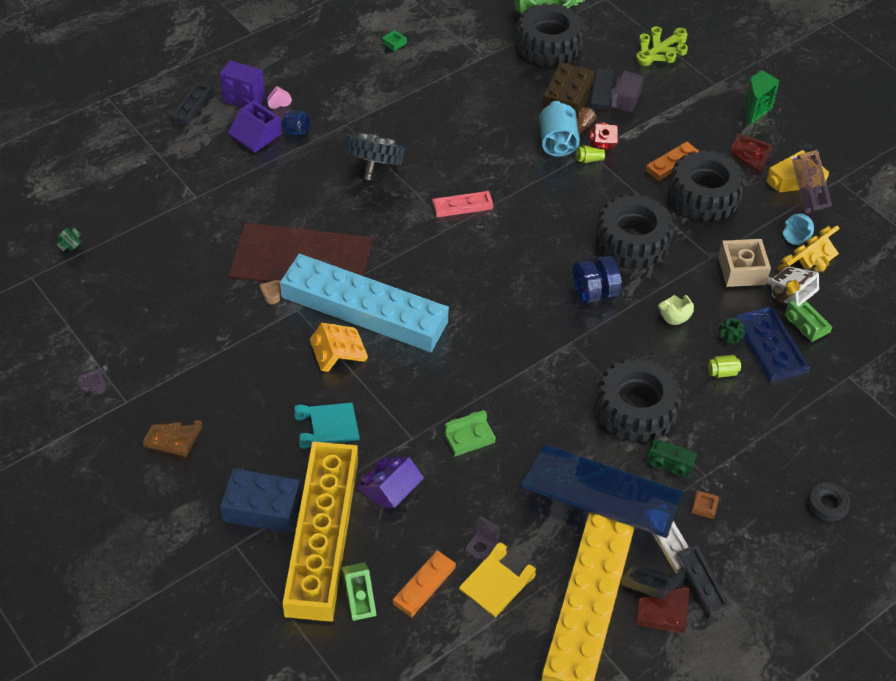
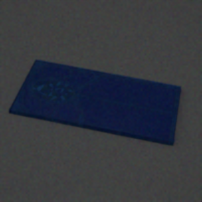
[521,444,684,538]

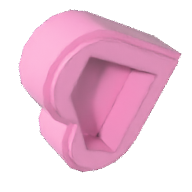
[267,86,291,109]

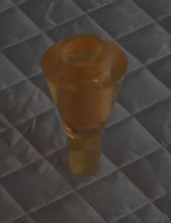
[577,108,596,136]

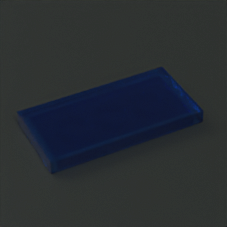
[735,306,810,382]

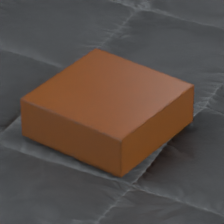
[691,491,719,519]

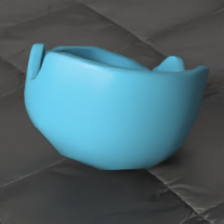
[783,214,814,245]

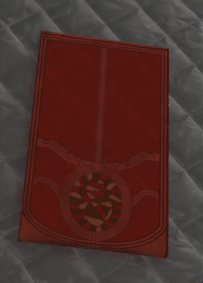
[229,223,373,282]

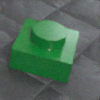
[382,30,407,51]

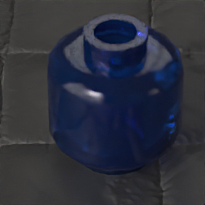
[282,111,311,135]

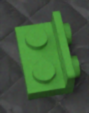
[444,410,496,456]

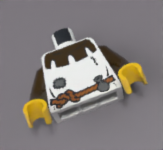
[767,256,829,306]

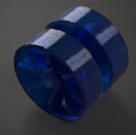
[572,255,622,304]

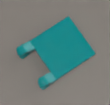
[294,403,359,449]

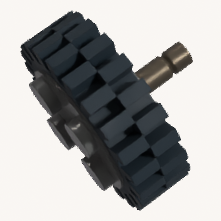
[343,133,405,180]

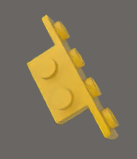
[777,225,840,271]

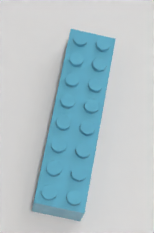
[280,254,449,352]

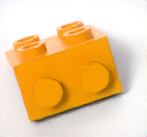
[310,323,368,372]

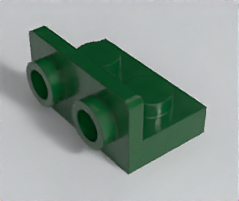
[646,438,697,478]

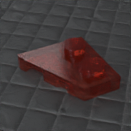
[731,133,773,173]
[636,587,690,633]

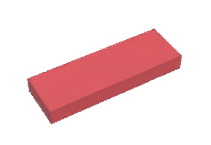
[432,191,493,217]

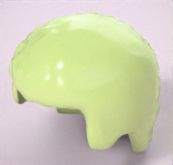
[658,295,694,325]

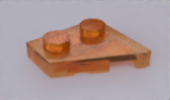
[143,420,202,456]

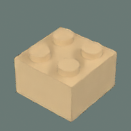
[718,239,771,287]

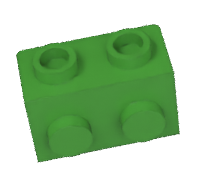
[785,301,832,342]

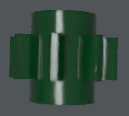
[57,227,82,251]
[719,318,745,343]

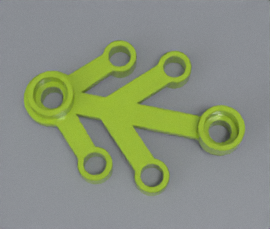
[636,27,688,66]

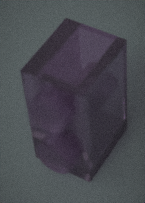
[610,71,645,112]

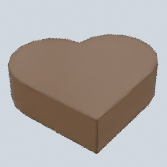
[259,280,281,304]

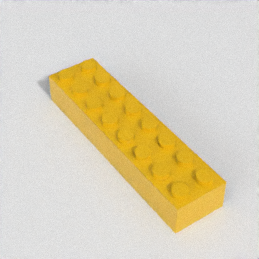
[283,442,358,622]
[541,512,636,681]

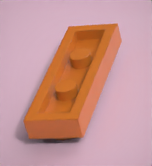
[646,142,699,181]
[393,551,456,618]

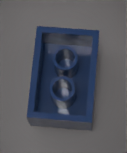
[220,468,301,533]

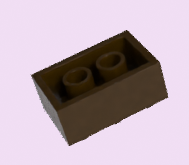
[542,62,595,119]

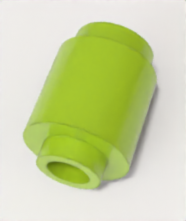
[708,355,741,378]

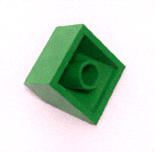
[744,70,780,125]

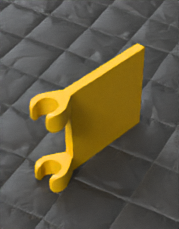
[459,542,536,618]

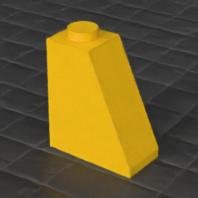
[766,150,829,193]

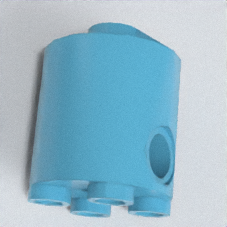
[539,101,580,156]

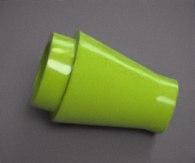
[576,145,605,164]

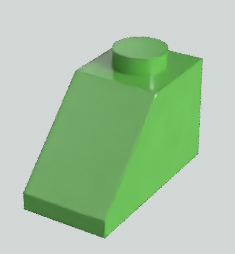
[341,562,377,621]

